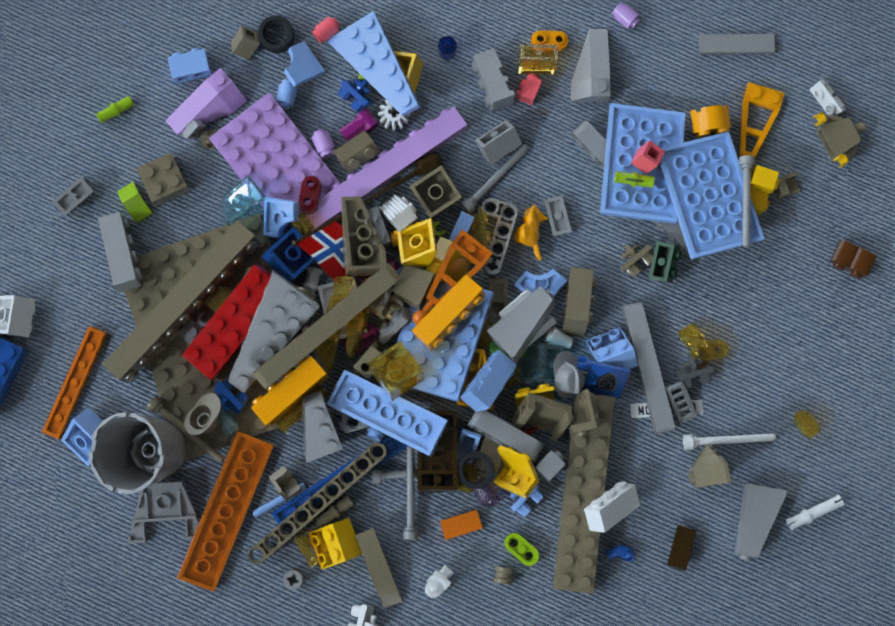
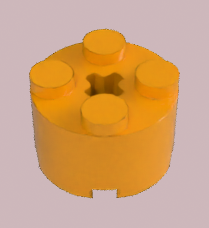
[690,105,731,138]

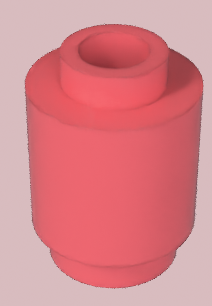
[312,16,340,44]

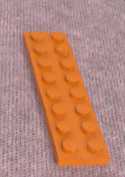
[177,431,274,592]

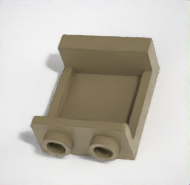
[512,393,573,442]

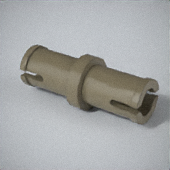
[315,495,354,527]

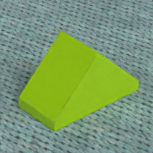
[117,182,153,223]

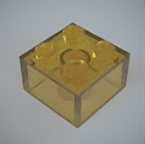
[368,341,425,401]

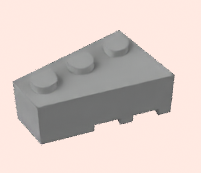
[302,391,343,463]

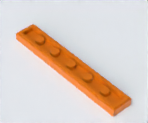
[42,326,108,440]

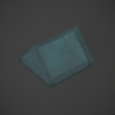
[222,176,265,226]

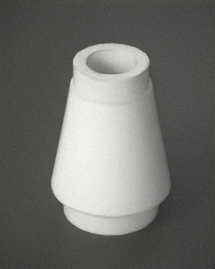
[543,327,573,349]

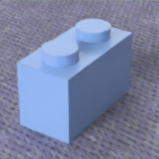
[168,48,212,84]

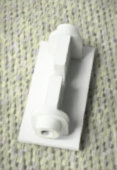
[809,79,846,116]

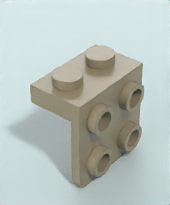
[569,389,599,438]

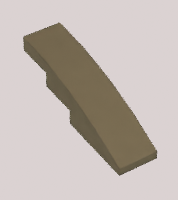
[355,528,402,608]

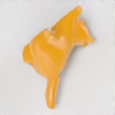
[513,204,548,261]

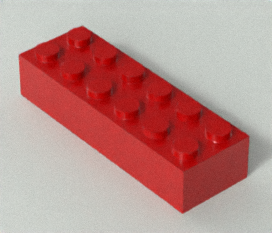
[182,265,271,380]

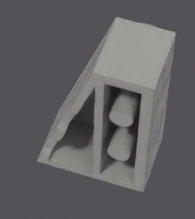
[471,48,515,112]

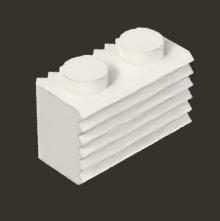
[379,195,418,232]

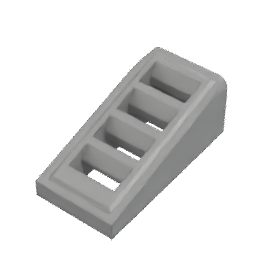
[665,381,697,424]

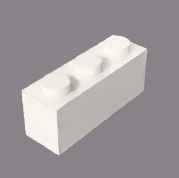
[584,482,640,532]

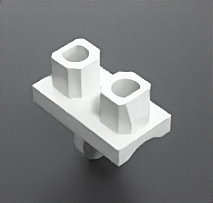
[425,565,454,598]
[348,605,380,626]

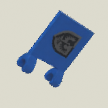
[577,356,630,398]

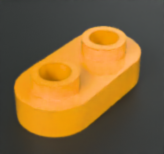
[531,30,568,51]

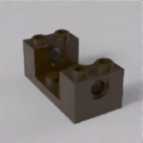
[418,411,457,493]

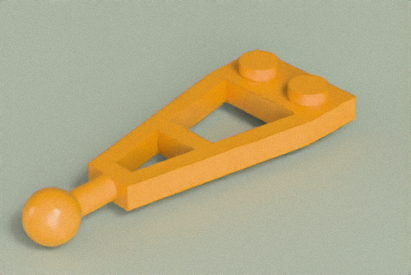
[738,82,784,172]

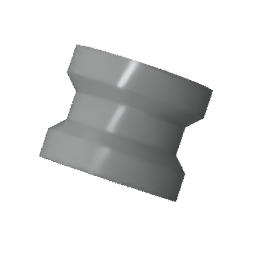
[283,569,304,590]

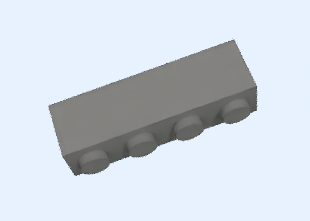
[98,212,142,293]

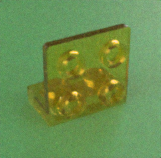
[468,207,491,248]

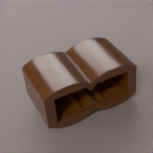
[829,240,877,279]

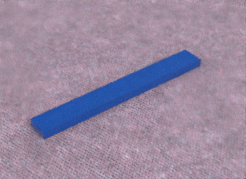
[271,436,408,529]

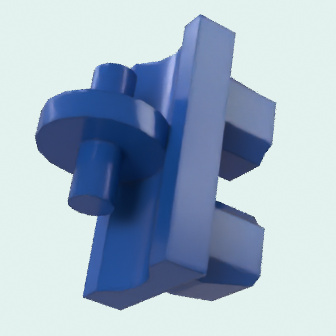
[338,78,373,112]
[214,379,249,415]

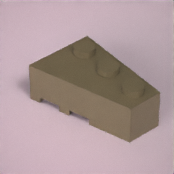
[561,267,596,338]

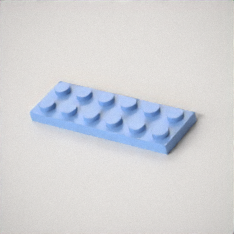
[327,370,448,457]

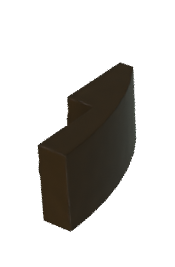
[667,525,697,571]

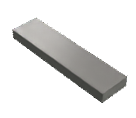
[698,34,775,54]

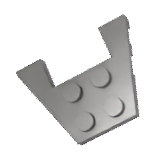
[127,481,200,544]

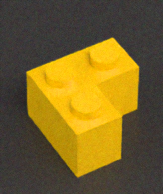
[751,165,780,215]

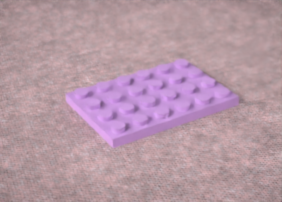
[209,93,339,213]

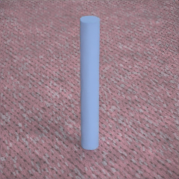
[252,482,307,518]

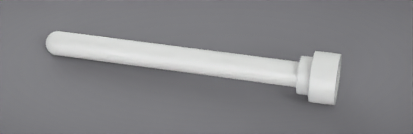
[683,434,776,450]

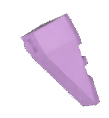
[166,68,248,135]

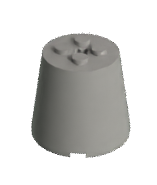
[89,413,186,494]

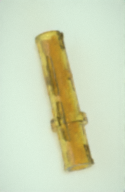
[276,385,327,434]

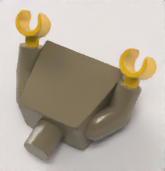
[812,112,866,168]

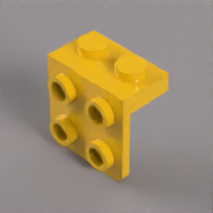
[494,445,539,499]

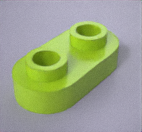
[504,533,539,566]

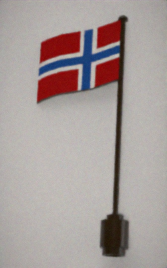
[291,152,443,285]

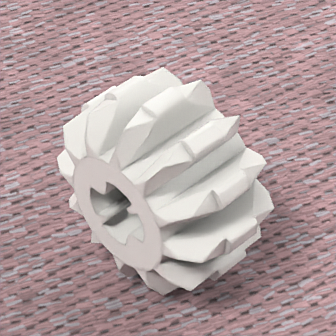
[378,100,410,131]

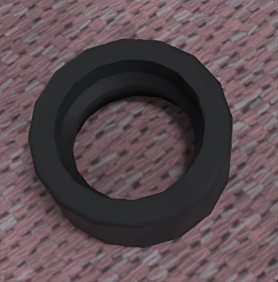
[258,15,295,53]
[457,451,495,489]

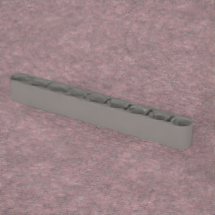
[571,120,689,255]

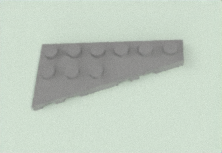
[228,270,320,393]

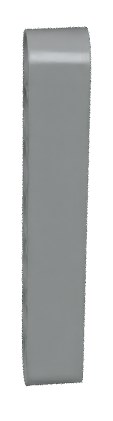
[622,301,675,434]

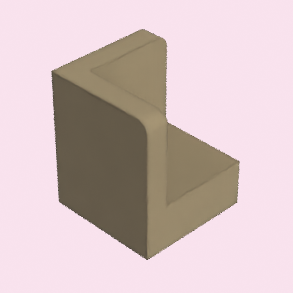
[231,26,260,59]
[775,171,800,199]
[269,466,302,501]

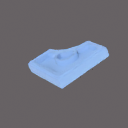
[284,41,325,87]
[263,197,299,238]
[514,269,567,297]

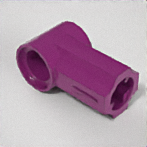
[339,108,379,142]

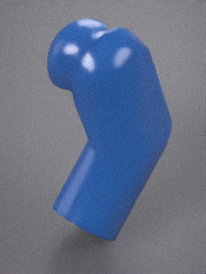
[605,544,635,562]

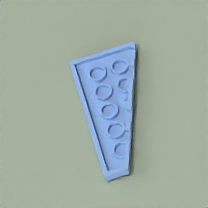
[327,11,420,116]

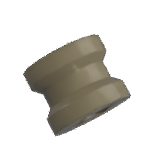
[493,566,514,585]

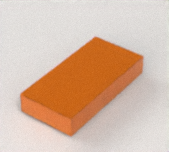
[440,510,483,540]

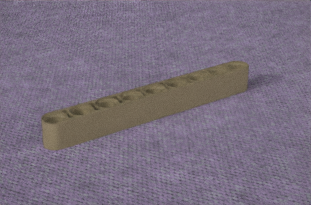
[252,263,401,389]
[248,443,387,564]

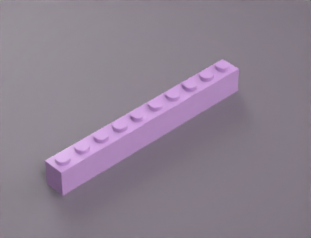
[298,107,467,232]

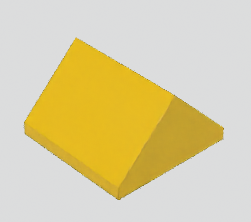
[397,218,437,267]

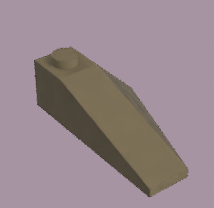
[341,196,387,277]
[688,444,732,488]

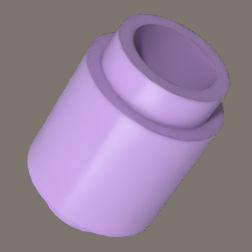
[612,2,641,30]
[311,129,335,159]

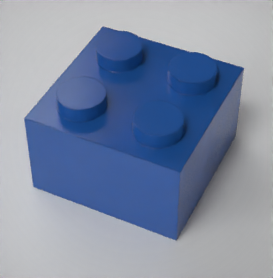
[261,227,314,282]

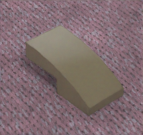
[488,278,508,318]

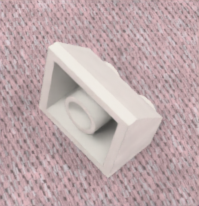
[0,295,35,337]

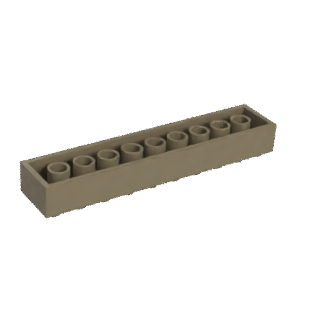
[102,220,260,383]
[552,393,615,594]

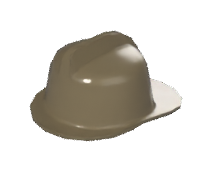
[184,393,221,435]

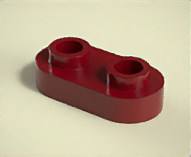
[298,176,322,214]

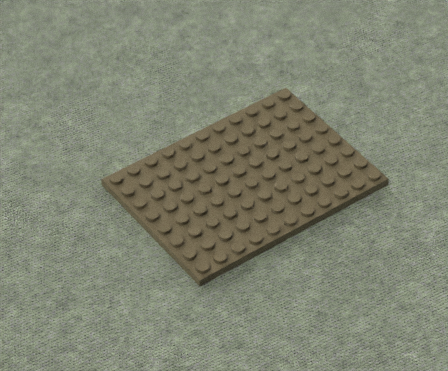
[125,213,328,462]

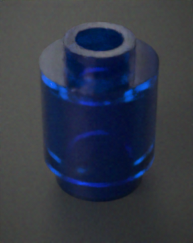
[438,36,457,60]

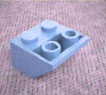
[585,327,638,369]

